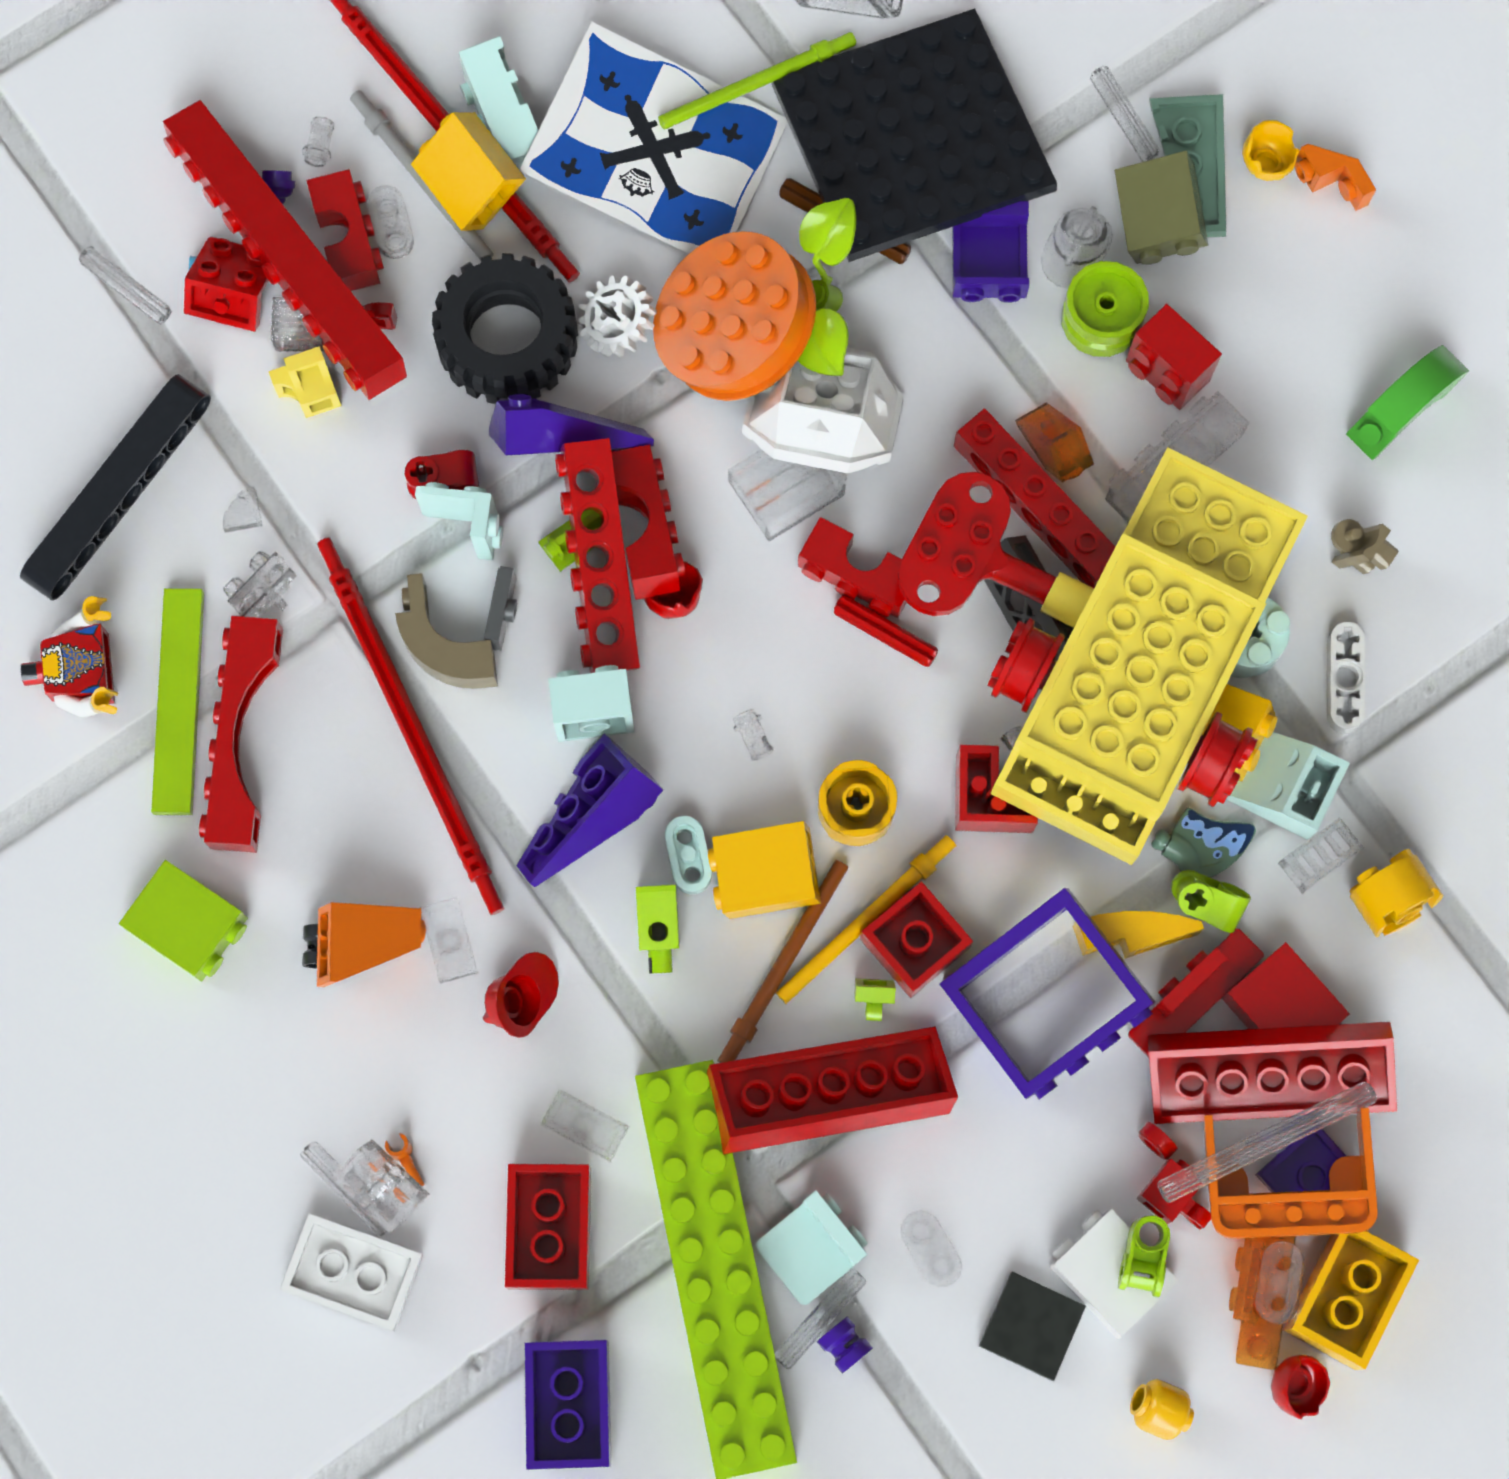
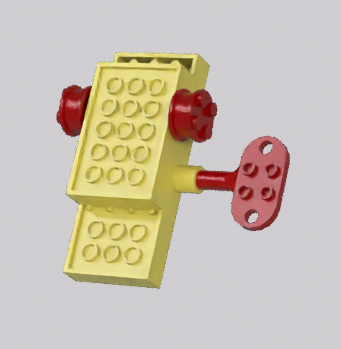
[898,447,1308,865]

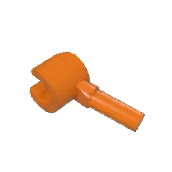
[385,1133,425,1189]

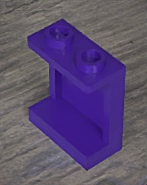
[952,201,1030,303]

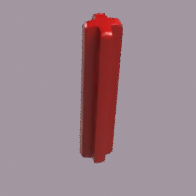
[834,595,938,667]

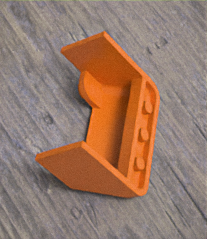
[1203,1108,1378,1239]

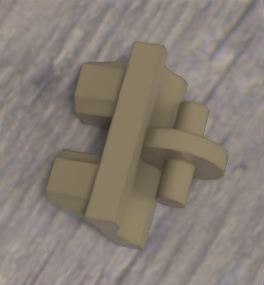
[1331,519,1399,574]

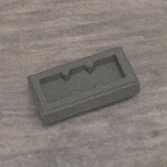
[484,566,517,651]

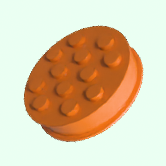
[653,231,816,401]

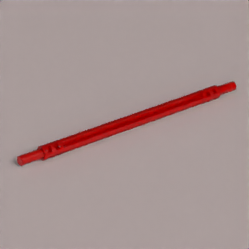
[329,0,580,283]
[317,537,505,915]

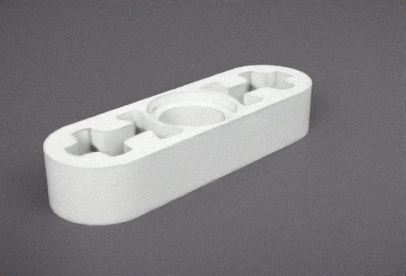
[1327,622,1365,734]

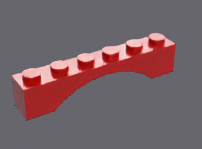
[199,616,283,853]

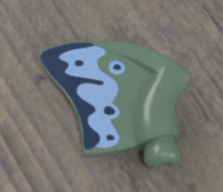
[1151,807,1256,877]

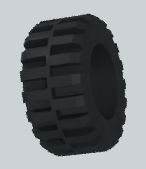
[432,253,578,404]

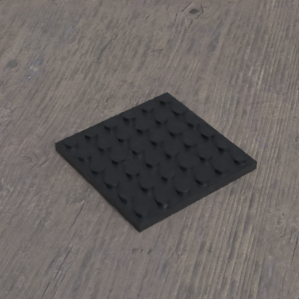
[772,9,1057,262]

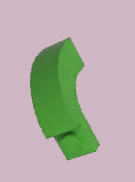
[1346,345,1469,460]

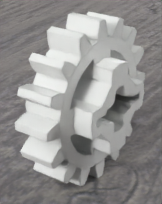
[577,275,657,358]

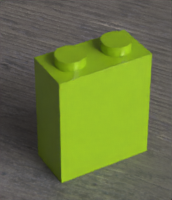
[118,860,248,982]

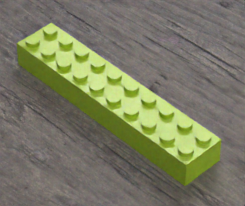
[635,1059,797,1479]

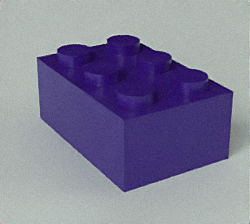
[525,1340,611,1470]

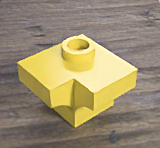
[268,346,341,418]

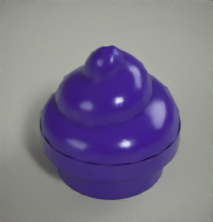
[262,170,295,204]

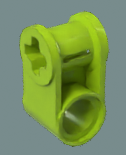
[1171,870,1251,933]
[1118,1216,1170,1298]

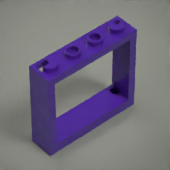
[939,888,1156,1100]

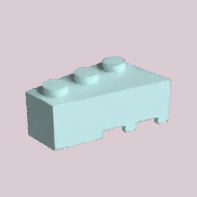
[459,36,538,169]

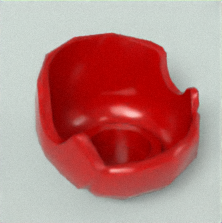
[643,561,703,619]
[1271,1355,1330,1420]

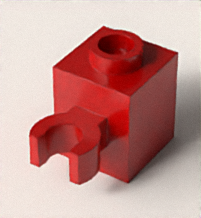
[1136,1159,1211,1230]

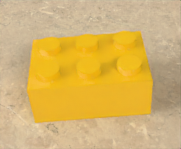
[1283,1231,1419,1370]

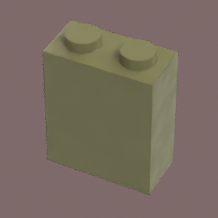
[1114,151,1209,265]

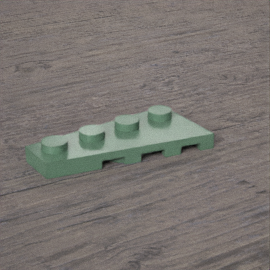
[1149,94,1226,238]

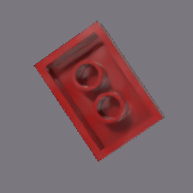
[505,1164,591,1290]

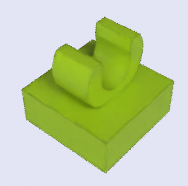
[854,978,896,1021]

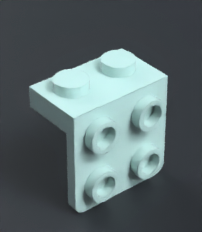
[415,482,503,560]
[756,1191,868,1305]

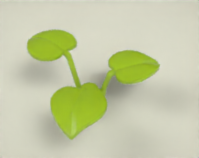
[797,198,856,376]

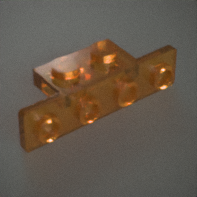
[1229,1236,1296,1370]

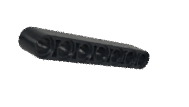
[20,374,211,601]

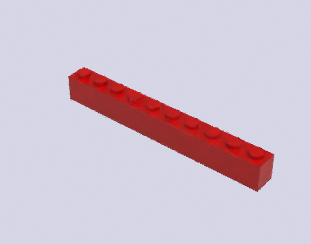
[163,100,407,400]

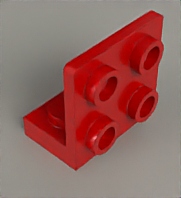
[184,237,269,332]

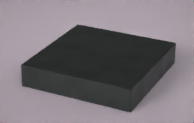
[979,1271,1086,1381]

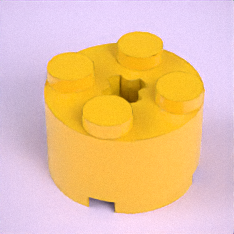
[818,760,897,846]
[1349,849,1444,937]

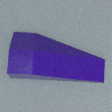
[489,394,654,456]
[516,733,663,887]

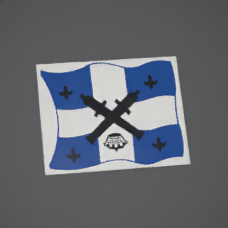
[519,21,788,254]

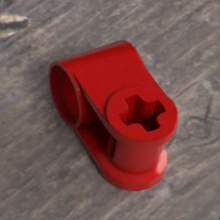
[404,450,479,499]

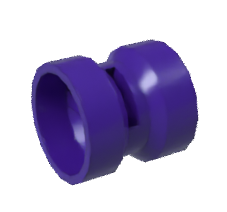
[817,1316,873,1374]

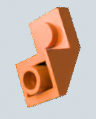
[1295,144,1376,211]

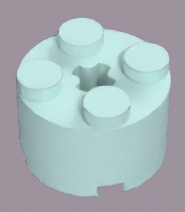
[1231,598,1290,678]

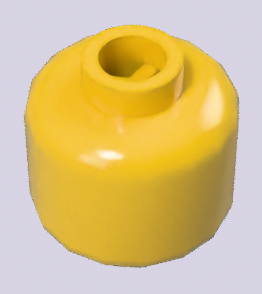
[1130,1379,1194,1440]

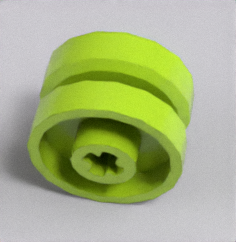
[1061,261,1149,357]

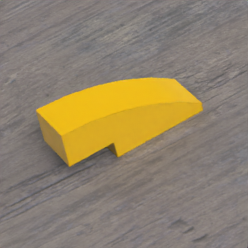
[1072,911,1204,959]

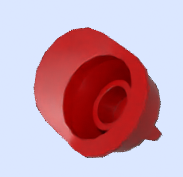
[483,952,559,1038]

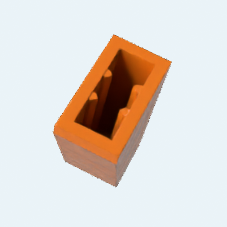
[317,902,426,987]

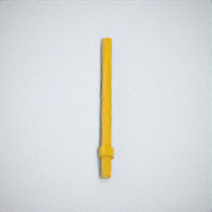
[776,835,956,1004]

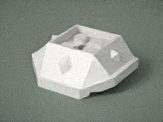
[742,347,904,473]

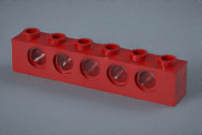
[954,408,1116,588]
[555,438,640,673]

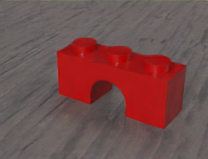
[306,169,384,291]
[798,517,907,618]

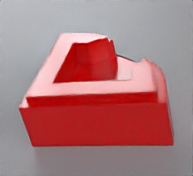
[363,302,398,330]

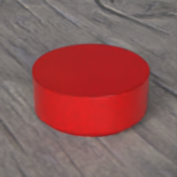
[1138,1122,1178,1160]

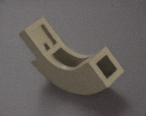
[395,573,498,689]

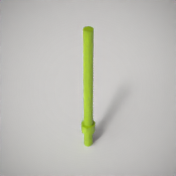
[658,32,856,130]

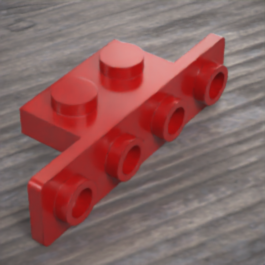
[1128,929,1264,1058]

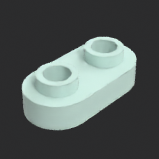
[665,816,712,894]

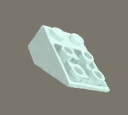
[1226,732,1350,840]

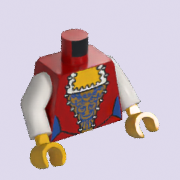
[21,596,118,718]

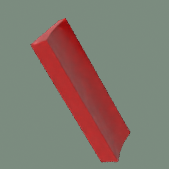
[1148,1022,1397,1124]
[707,1026,958,1154]

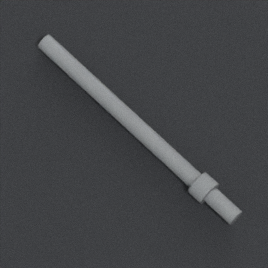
[350,90,494,261]

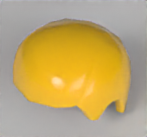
[1242,120,1299,181]

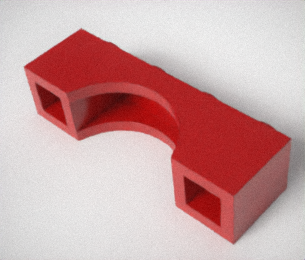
[612,444,685,600]

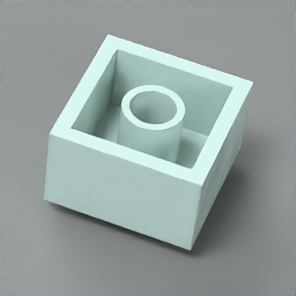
[548,665,635,742]

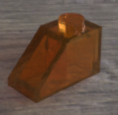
[1015,402,1094,483]

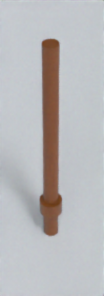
[717,860,849,1063]

